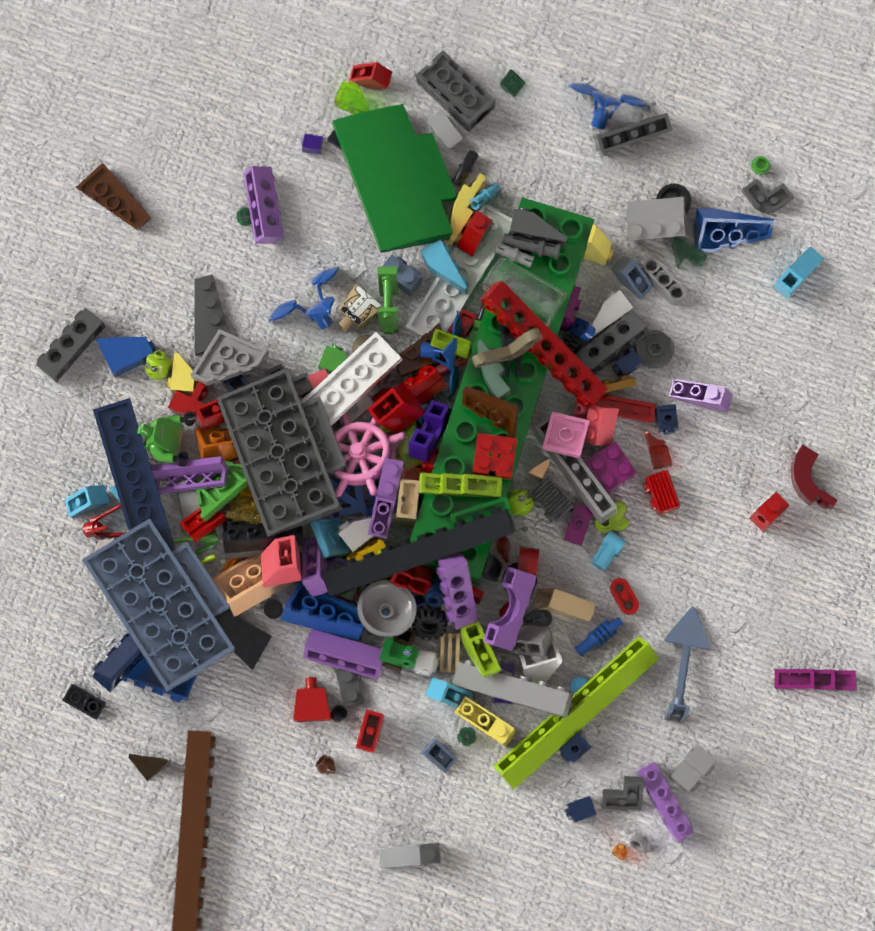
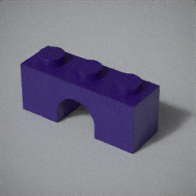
[408,400,450,463]

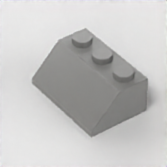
[627,197,687,241]

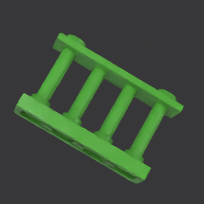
[377,266,399,335]

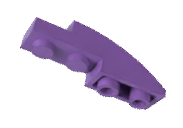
[368,457,404,539]

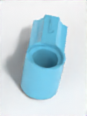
[591,530,626,571]

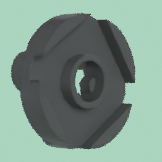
[636,330,674,369]

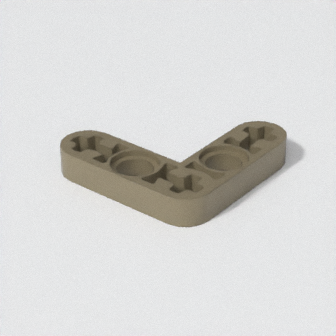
[472,328,543,368]

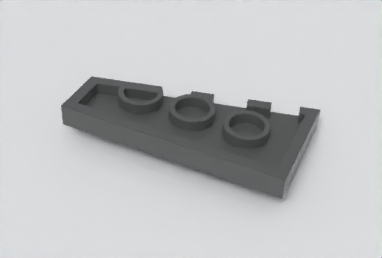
[195,274,228,356]

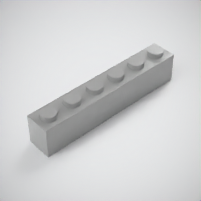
[534,417,618,524]
[452,660,573,718]

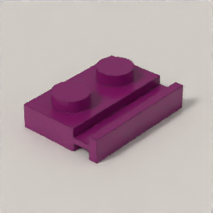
[560,286,582,332]

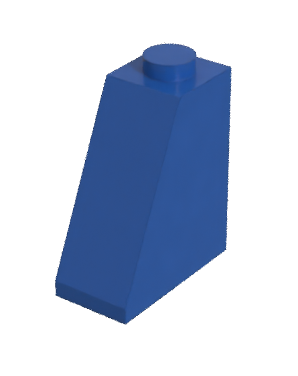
[96,336,157,377]

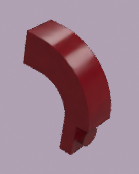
[791,444,838,510]

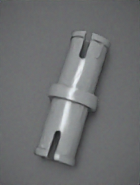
[494,242,534,268]

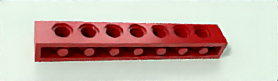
[480,280,608,407]

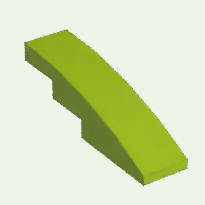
[419,473,502,498]

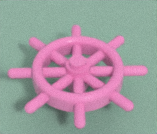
[332,413,406,497]

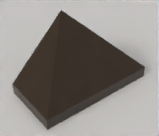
[128,754,171,781]

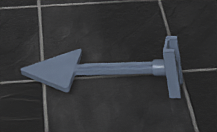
[664,606,711,723]

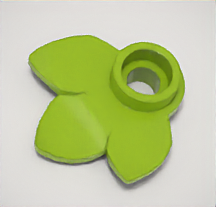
[595,501,630,533]

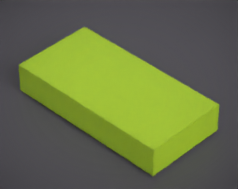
[430,328,471,358]

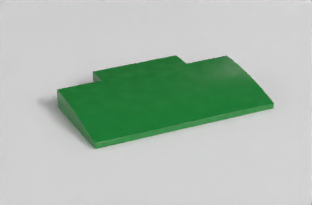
[332,104,457,253]

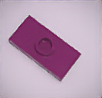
[564,504,592,547]

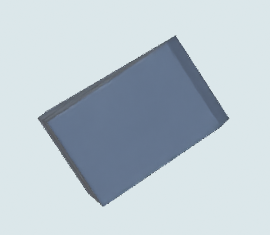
[422,738,457,773]

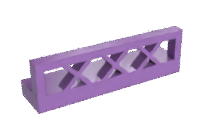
[151,456,229,494]

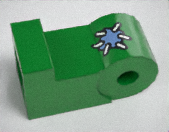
[379,637,419,669]

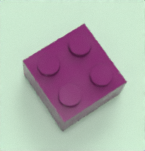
[584,441,637,494]

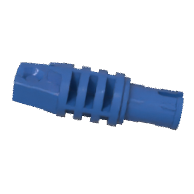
[574,617,623,657]

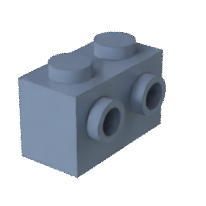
[382,255,422,297]

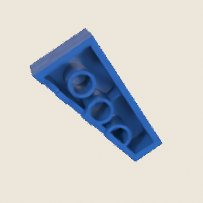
[281,580,365,641]

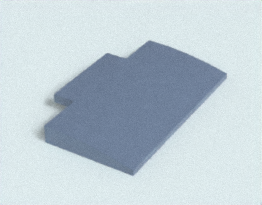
[82,519,235,691]

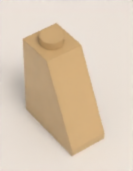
[533,589,595,622]

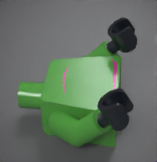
[138,411,195,467]

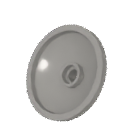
[358,580,416,637]

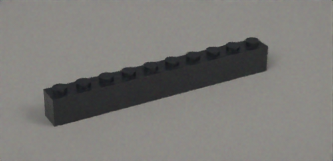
[322,507,516,596]

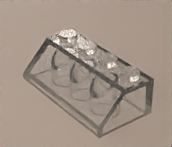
[482,256,569,327]

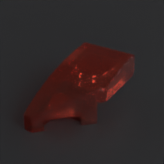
[645,432,672,470]

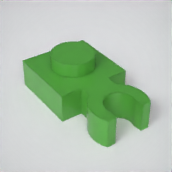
[465,319,481,354]

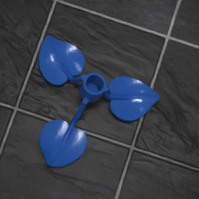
[568,83,651,130]
[269,266,340,330]
[420,311,463,398]

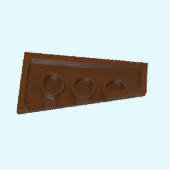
[75,163,151,230]

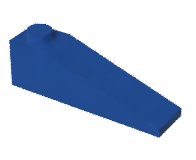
[693,208,775,252]

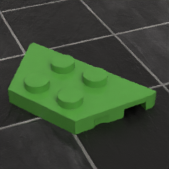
[196,460,248,522]

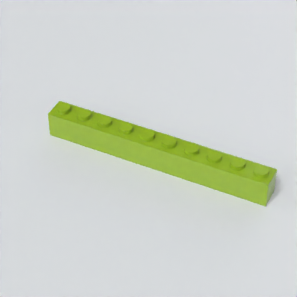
[493,636,659,790]

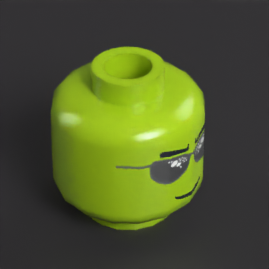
[145,350,171,380]
[507,487,534,518]

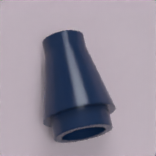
[425,577,444,607]

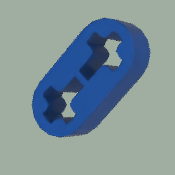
[568,318,596,341]

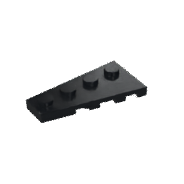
[215,610,272,670]

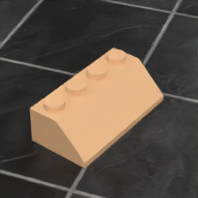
[212,556,296,617]

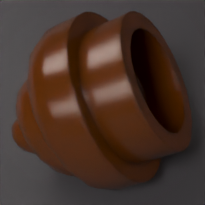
[315,754,336,774]

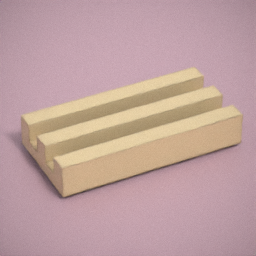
[439,633,460,673]

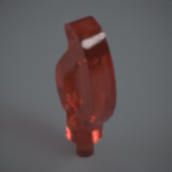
[496,536,510,563]

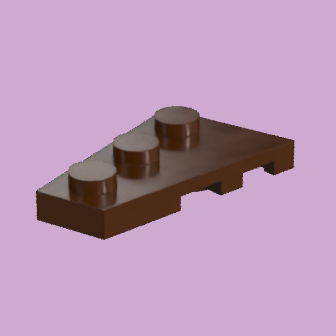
[396,323,446,378]

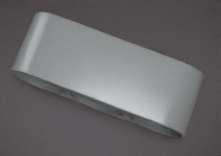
[642,257,686,305]

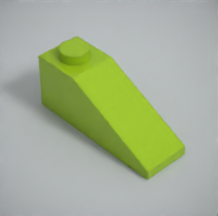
[460,620,501,678]

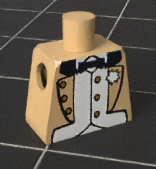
[338,284,383,332]

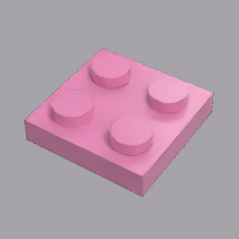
[542,412,589,458]

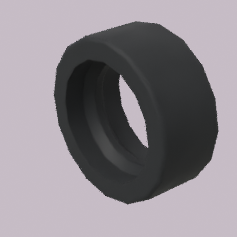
[656,183,691,215]

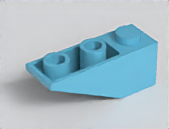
[420,240,469,294]
[773,247,824,300]

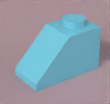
[64,485,109,518]
[425,677,474,708]

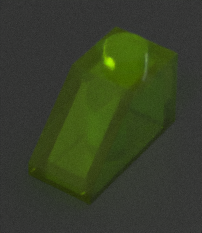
[334,81,369,114]
[395,426,423,470]

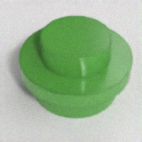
[751,156,770,175]

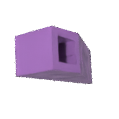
[668,379,733,412]

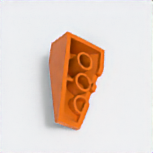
[194,425,238,461]

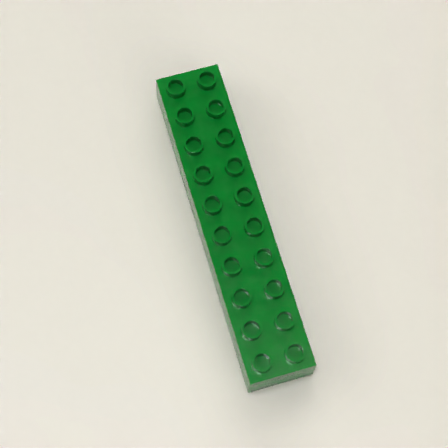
[410,197,594,586]

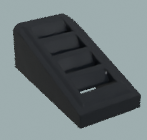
[483,554,503,582]

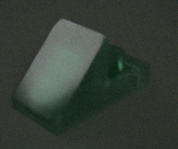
[672,236,708,269]

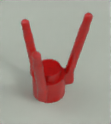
[83,504,125,538]

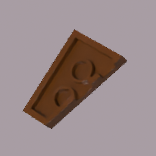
[462,386,518,438]

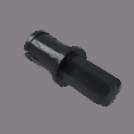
[451,150,479,187]

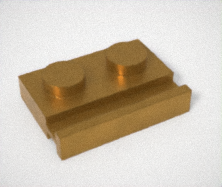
[601,375,637,393]

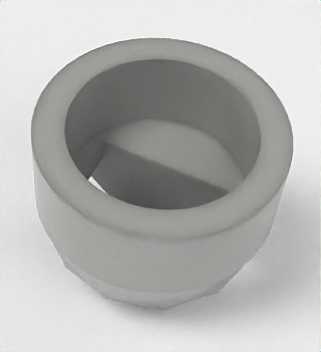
[630,833,647,851]

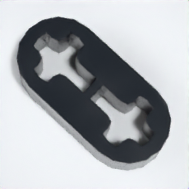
[521,610,552,627]

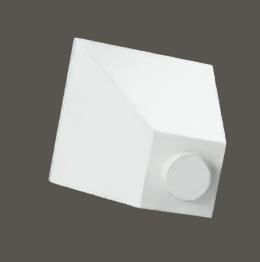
[518,635,562,684]

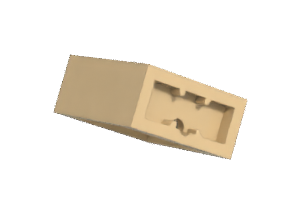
[395,479,419,527]

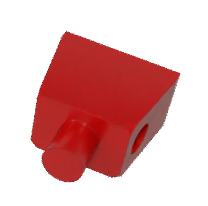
[749,492,790,532]
[293,677,332,722]

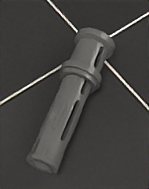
[502,233,561,261]

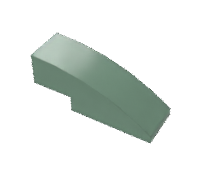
[477,339,511,399]

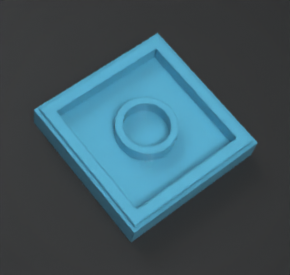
[310,518,352,559]

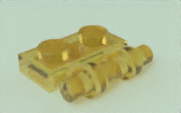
[226,494,262,524]

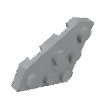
[190,329,269,386]

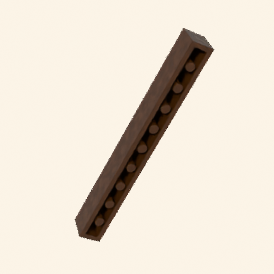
[172,730,216,931]

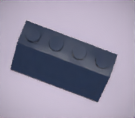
[93,633,144,693]

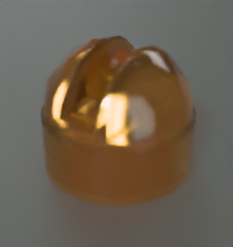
[611,843,629,861]

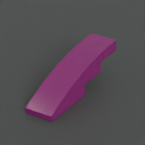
[775,669,857,691]

